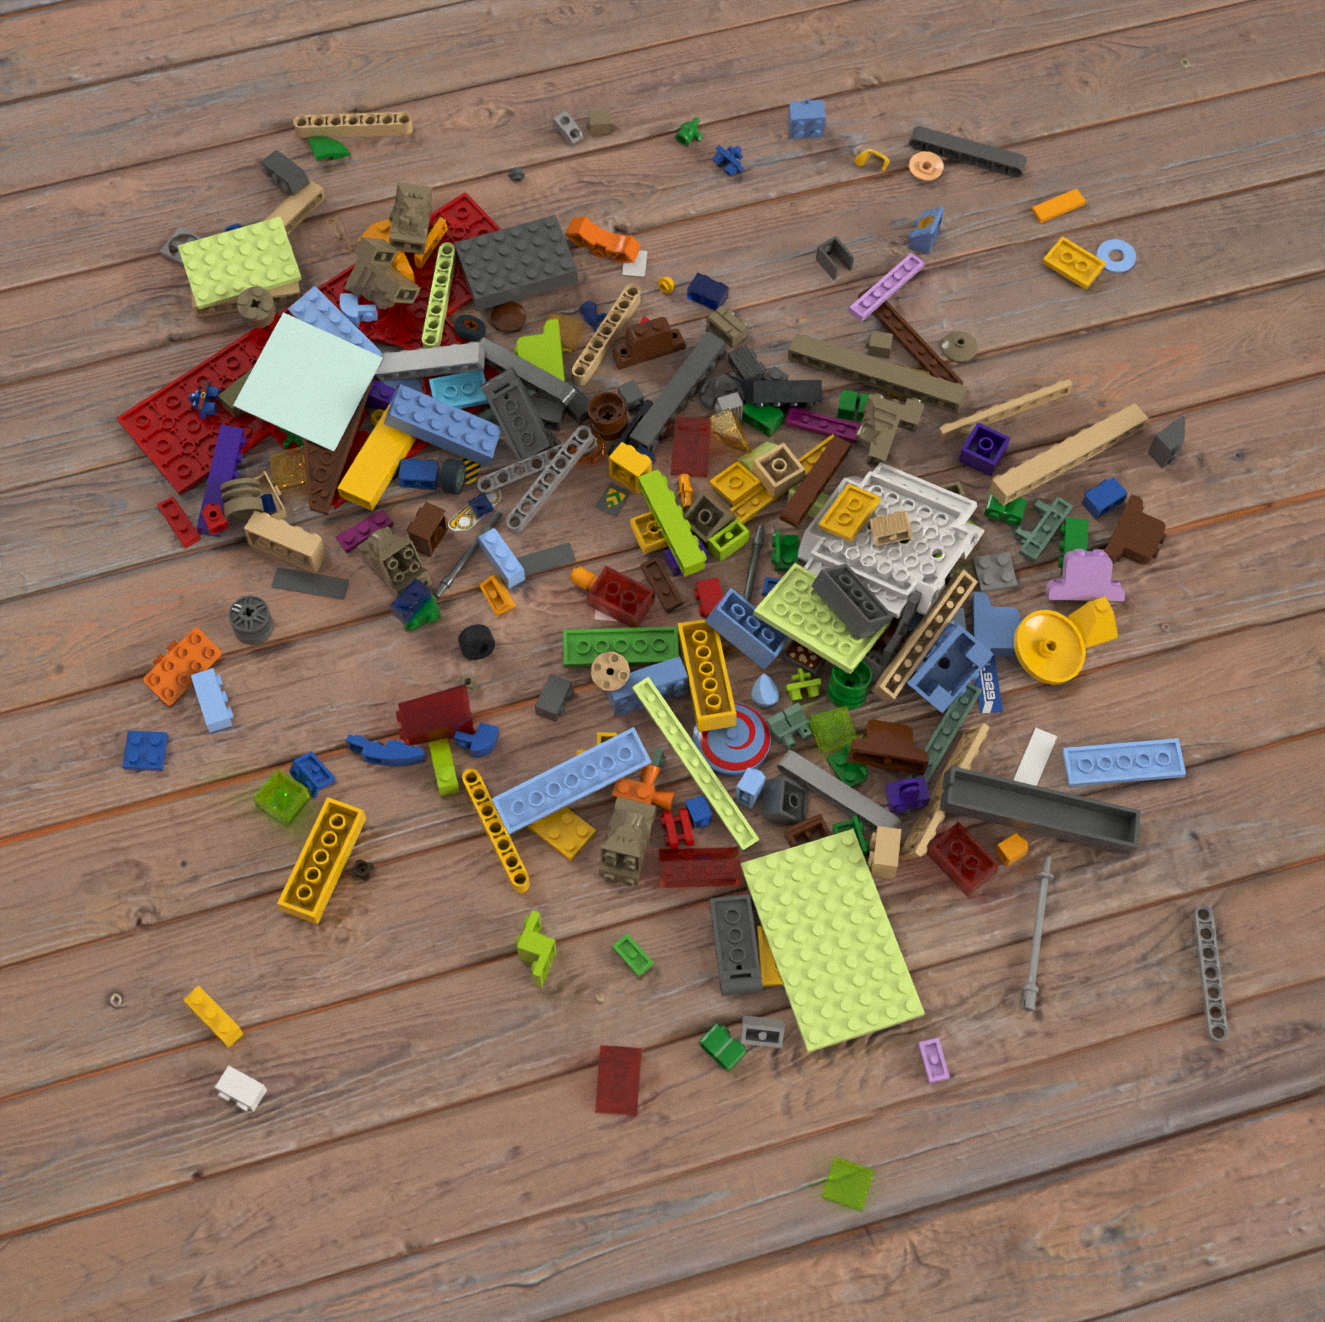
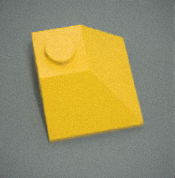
[1067,596,1118,649]

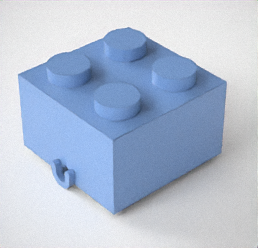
[787,98,826,139]

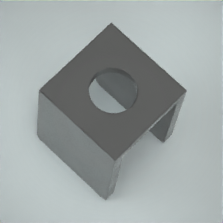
[816,236,854,280]

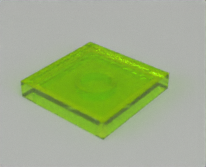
[821,1156,875,1212]

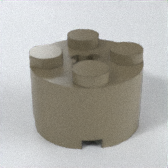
[237,286,276,328]

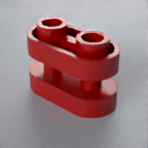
[660,808,694,849]

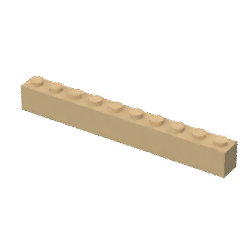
[989,403,1149,506]

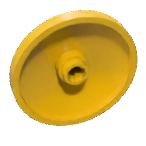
[1014,610,1086,685]

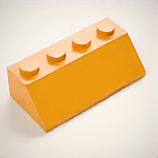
[357,218,415,283]

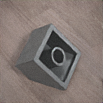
[1148,416,1185,468]
[762,776,809,825]

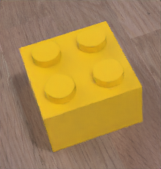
[609,442,652,495]

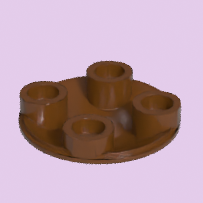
[491,302,526,332]

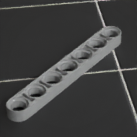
[477,434,597,494]
[1193,905,1228,1043]

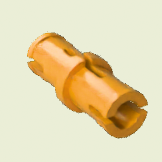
[678,474,693,511]

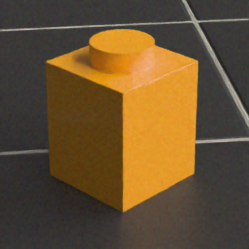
[995,833,1029,867]

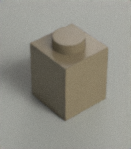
[586,110,611,136]
[865,331,893,359]

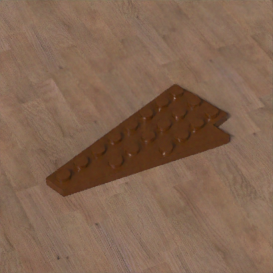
[303,379,374,515]

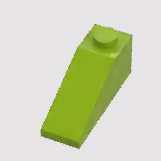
[428,738,459,796]

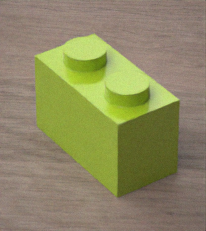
[708,519,749,563]

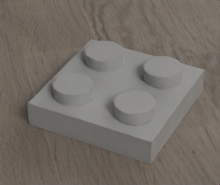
[972,552,1018,593]

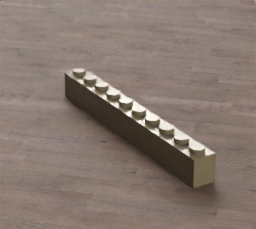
[788,333,966,414]

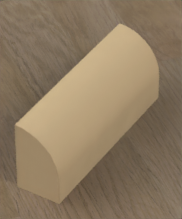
[264,180,325,235]

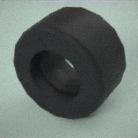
[458,624,495,660]

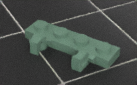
[1013,496,1073,563]

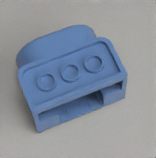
[906,620,994,713]

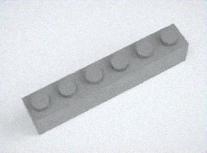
[375,342,485,382]

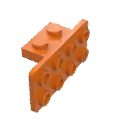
[143,627,222,706]

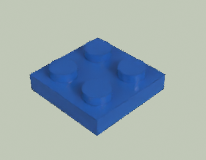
[122,731,168,771]

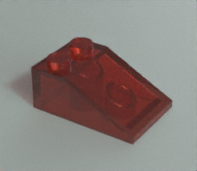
[671,416,712,477]
[595,1045,642,1116]

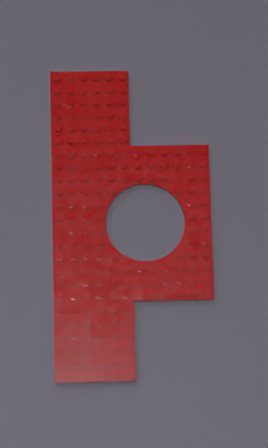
[117,192,502,509]

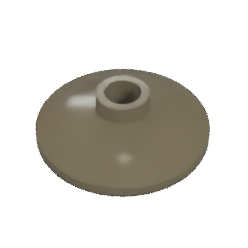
[942,331,978,363]

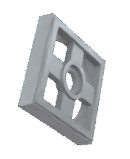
[160,226,203,267]

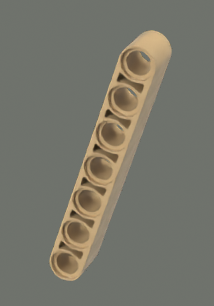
[293,112,413,138]
[572,284,641,386]

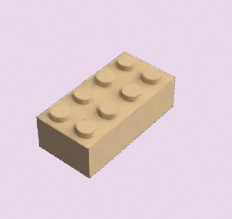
[244,511,326,574]

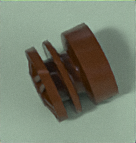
[588,392,628,441]

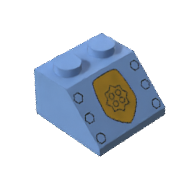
[908,206,945,255]

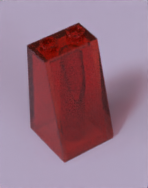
[396,684,475,746]

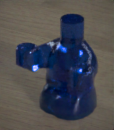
[579,301,607,332]

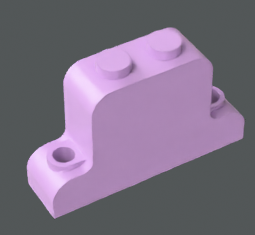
[1046,549,1125,601]

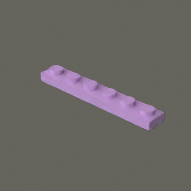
[848,253,925,322]

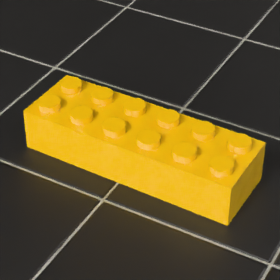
[678,619,737,732]
[277,797,366,925]

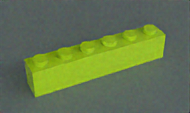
[638,469,707,577]

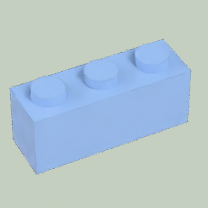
[479,528,525,589]
[191,668,234,733]

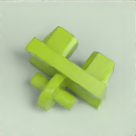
[784,668,821,701]

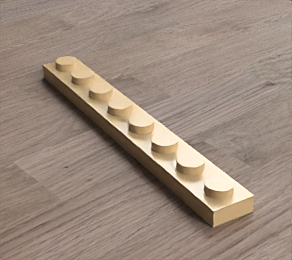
[937,379,1073,443]

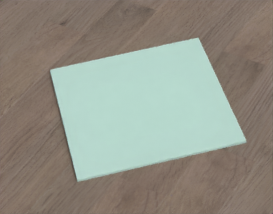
[233,312,383,452]

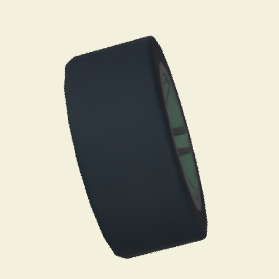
[441,459,466,495]

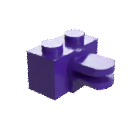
[884,777,931,813]

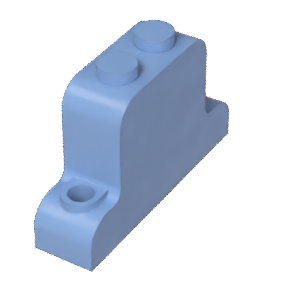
[971,592,1023,668]

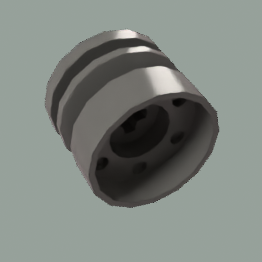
[229,595,274,646]

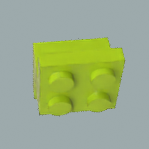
[515,910,557,989]

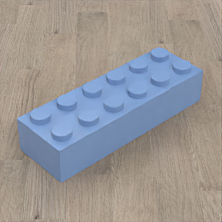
[384,384,502,467]

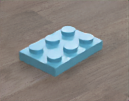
[429,370,489,409]

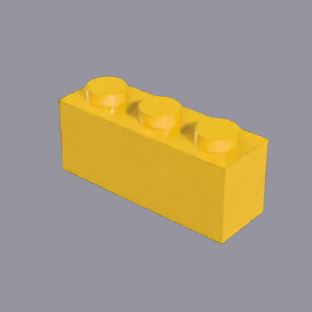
[183,985,243,1048]

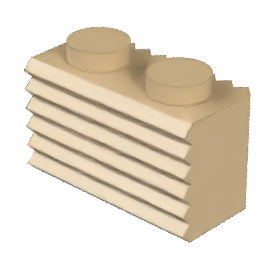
[869,511,913,547]

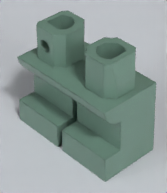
[766,703,812,750]

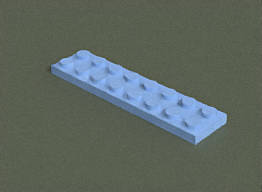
[492,727,652,835]

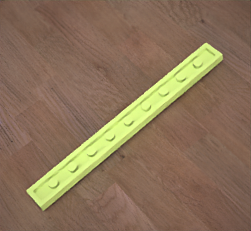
[632,677,759,851]

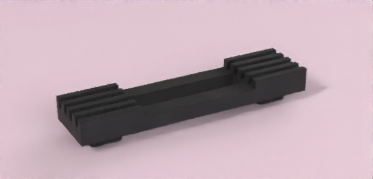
[608,399,653,456]

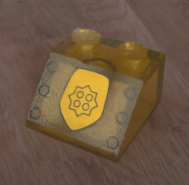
[710,408,752,453]

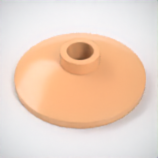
[909,152,944,181]

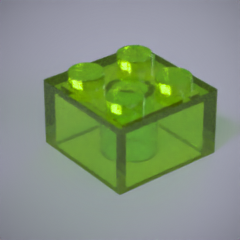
[252,768,312,828]

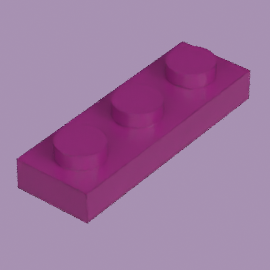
[336,509,394,554]

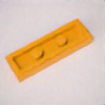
[1032,188,1086,223]
[414,217,447,268]

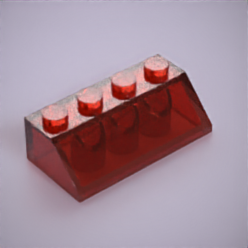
[659,847,741,888]

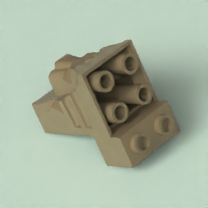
[389,182,433,254]
[344,237,421,309]
[855,393,925,466]
[357,526,433,603]
[599,797,656,886]

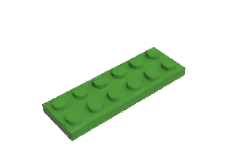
[563,626,679,668]

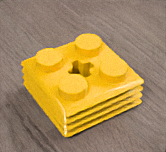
[630,512,668,554]

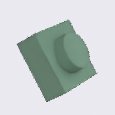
[651,747,666,768]

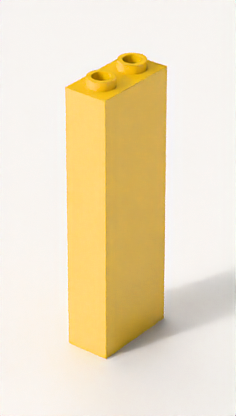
[338,402,417,511]

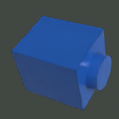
[685,794,712,829]

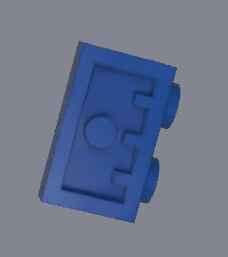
[289,751,336,799]

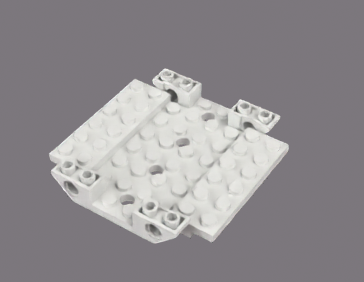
[798,462,985,619]

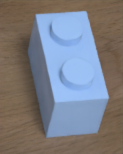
[735,767,766,810]

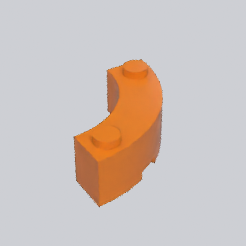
[565,216,641,263]

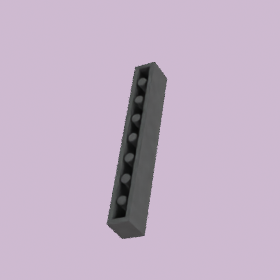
[629,332,726,455]

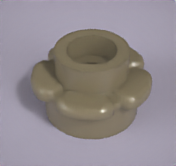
[458,675,477,693]

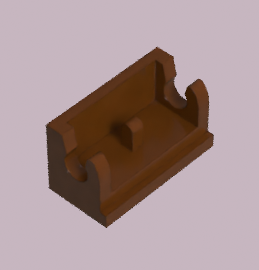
[784,813,829,848]

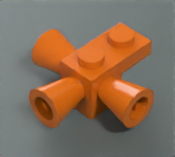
[612,764,675,811]

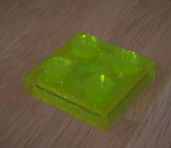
[809,706,857,754]

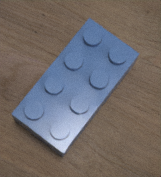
[705,588,789,669]
[607,656,688,716]

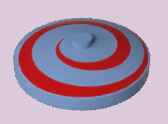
[693,702,771,777]

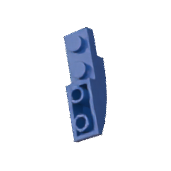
[346,734,426,766]

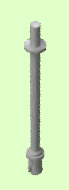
[1021,856,1054,1012]

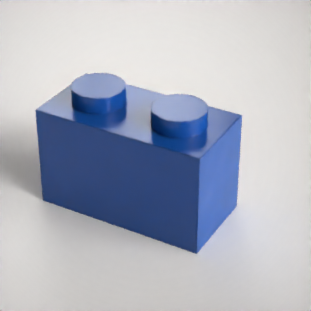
[398,458,440,490]
[1082,477,1128,520]

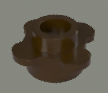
[351,859,374,881]

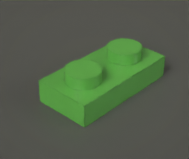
[612,933,654,978]

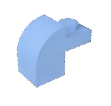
[340,293,378,327]

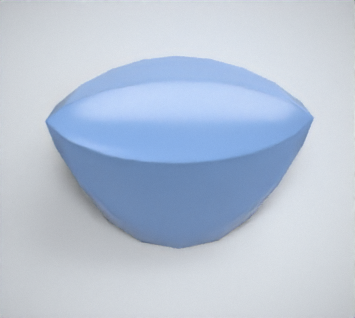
[751,673,779,708]

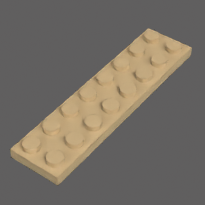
[898,723,990,861]

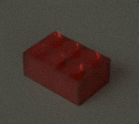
[587,566,655,628]
[927,821,1000,897]

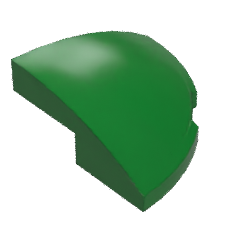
[306,136,350,161]

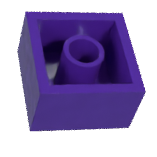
[959,422,1010,477]

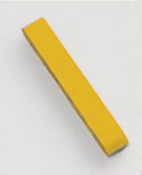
[462,769,530,893]

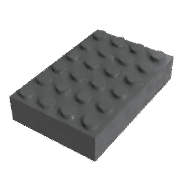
[454,215,578,311]

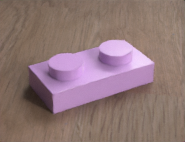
[918,1038,950,1084]

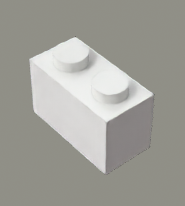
[215,1065,267,1112]

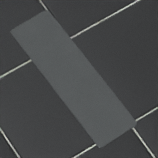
[516,542,576,576]
[272,568,349,599]

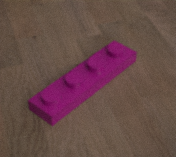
[786,407,861,444]

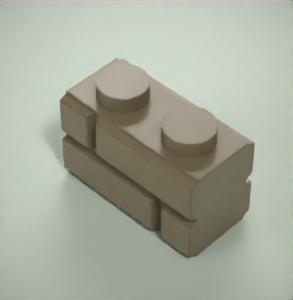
[707,306,748,348]

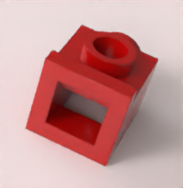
[201,503,229,535]

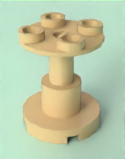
[591,651,630,691]

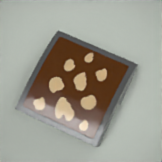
[781,640,827,677]

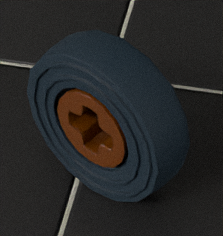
[453,315,486,342]

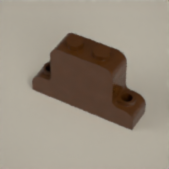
[612,317,686,370]
[1104,494,1167,565]
[847,719,929,776]

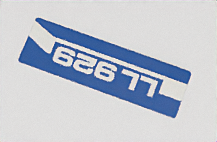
[975,656,1003,714]

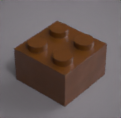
[407,502,449,558]

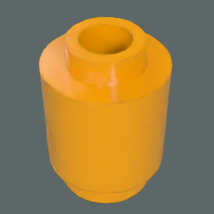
[569,566,599,591]

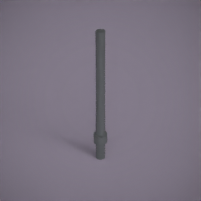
[433,510,502,599]
[743,525,765,603]

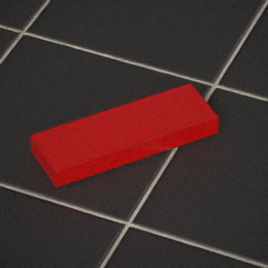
[157,496,201,549]

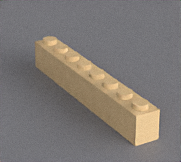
[871,570,978,702]

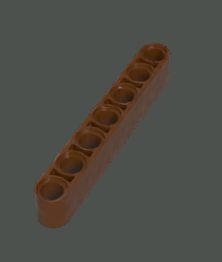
[780,435,852,528]

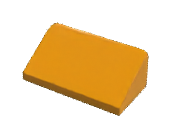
[479,574,516,616]

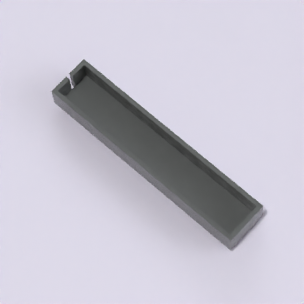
[940,766,1141,854]

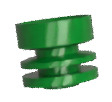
[827,661,872,709]

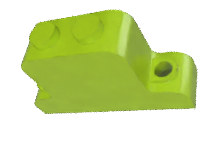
[514,319,565,382]

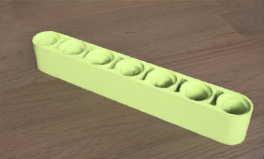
[422,243,456,349]

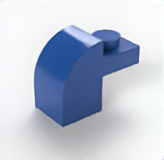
[454,722,500,758]

